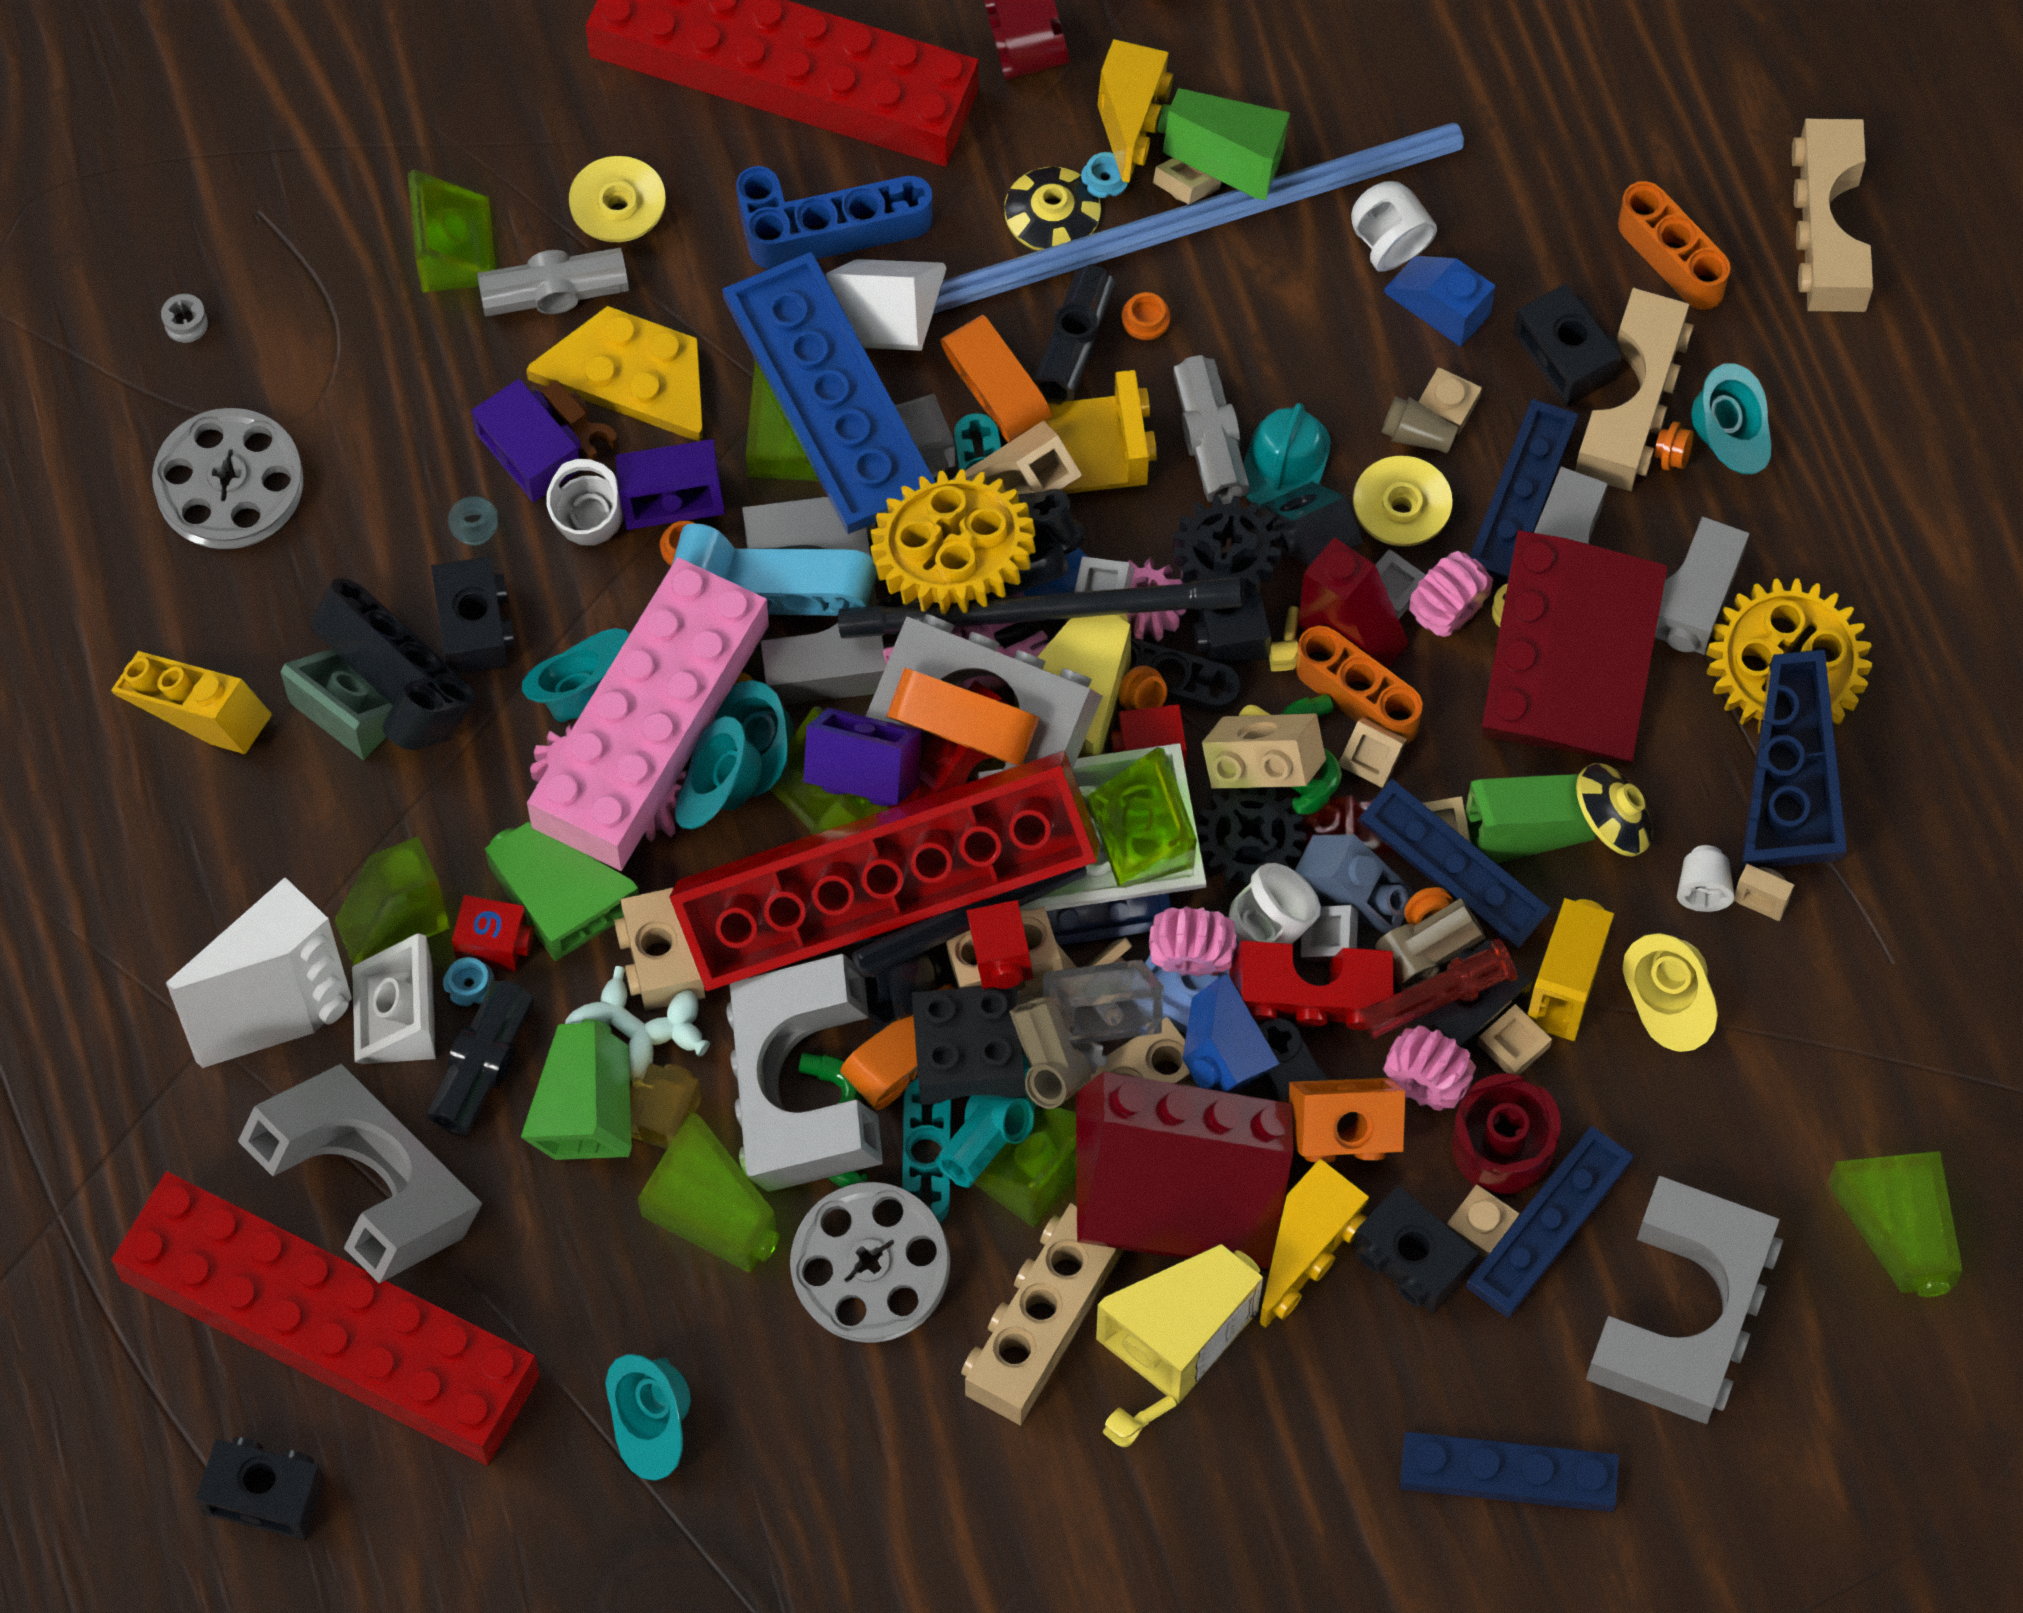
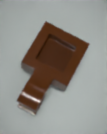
[541,380,618,462]

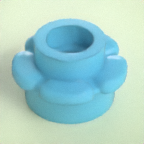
[1081,152,1127,198]
[443,957,494,1007]

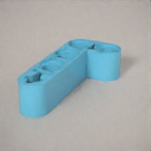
[672,523,877,616]

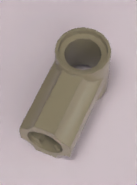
[1375,898,1486,992]
[1009,995,1092,1109]

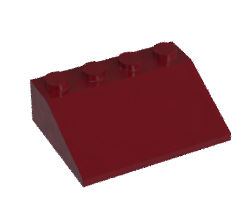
[1481,530,1668,763]
[1076,1072,1293,1272]

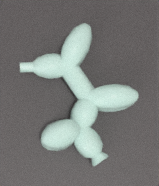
[565,966,710,1083]

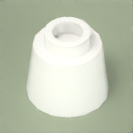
[1677,845,1734,912]

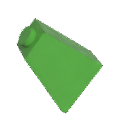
[1157,88,1290,201]
[1465,774,1596,864]
[485,822,639,961]
[521,1019,632,1160]

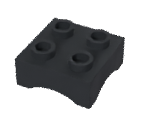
[912,986,1026,1105]

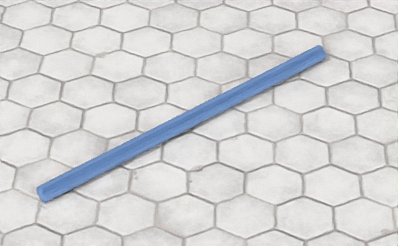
[933,122,1464,314]

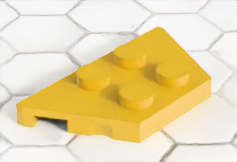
[526,306,703,442]

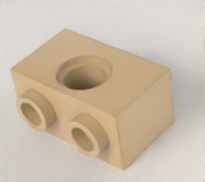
[1202,713,1326,789]
[614,887,705,1011]

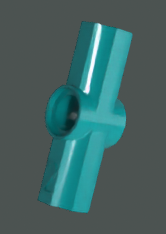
[935,1053,1038,1188]

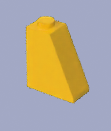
[1528,898,1614,1041]

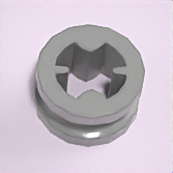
[161,294,208,343]

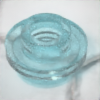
[448,496,498,545]

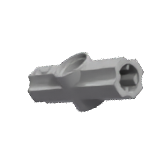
[477,248,629,317]
[1173,355,1249,504]

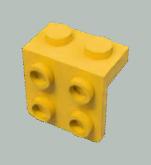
[1046,370,1157,494]

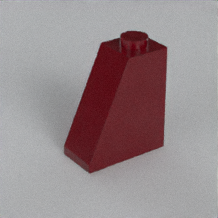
[1298,537,1409,670]

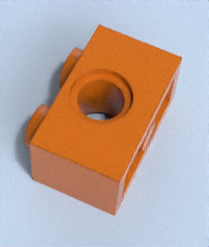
[1289,1078,1405,1162]

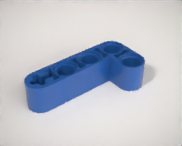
[736,166,933,269]

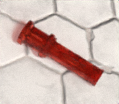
[1359,938,1518,1040]

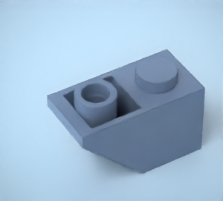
[1295,835,1415,934]

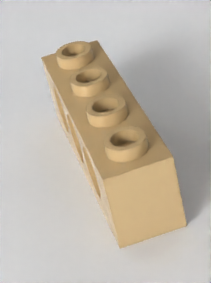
[961,1203,1124,1426]

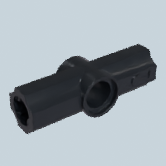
[1034,264,1116,405]
[427,979,535,1136]

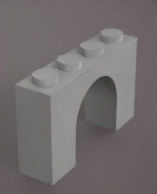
[1534,467,1749,655]
[742,497,893,706]
[866,614,1103,771]
[727,954,883,1192]
[238,1064,482,1284]
[1586,1176,1783,1424]

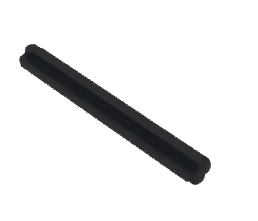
[852,866,1087,977]

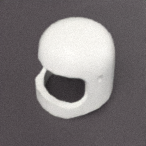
[1351,181,1437,272]
[547,459,624,545]
[1228,863,1321,944]

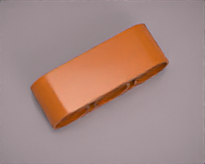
[1618,181,1730,310]
[940,315,1053,443]
[1296,626,1423,745]
[886,668,1040,766]
[840,984,957,1110]

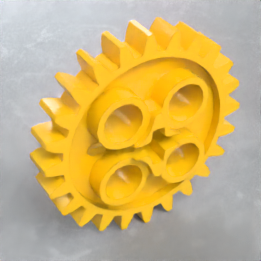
[870,469,1036,614]
[1706,578,1872,734]

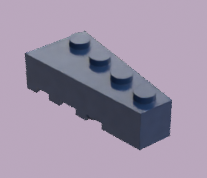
[1740,650,1847,870]

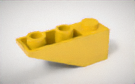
[1097,39,1174,183]
[111,651,272,754]
[1260,1158,1369,1328]

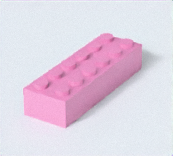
[527,557,769,871]

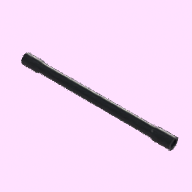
[838,577,1244,639]

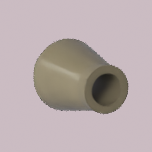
[1381,396,1458,454]

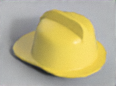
[1622,933,1718,1052]

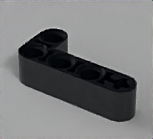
[310,578,476,750]

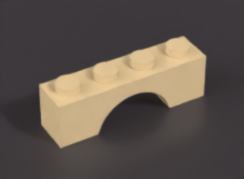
[1792,119,1873,312]
[1575,288,1694,492]
[877,420,1082,528]

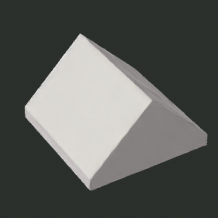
[826,259,947,351]
[352,933,436,1064]

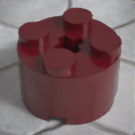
[984,0,1070,80]
[1451,1073,1561,1194]

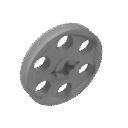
[152,408,304,549]
[790,1182,950,1343]

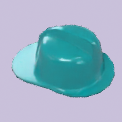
[1691,363,1771,474]
[1243,403,1331,510]
[522,628,630,722]
[714,680,794,797]
[675,716,762,830]
[605,1354,691,1481]

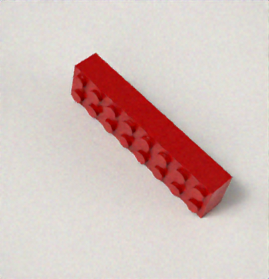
[585,0,979,167]
[669,750,1100,991]
[111,1171,540,1466]

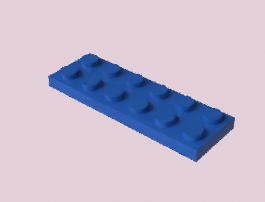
[722,252,936,534]

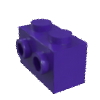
[471,378,581,502]
[616,439,725,530]
[803,708,922,806]

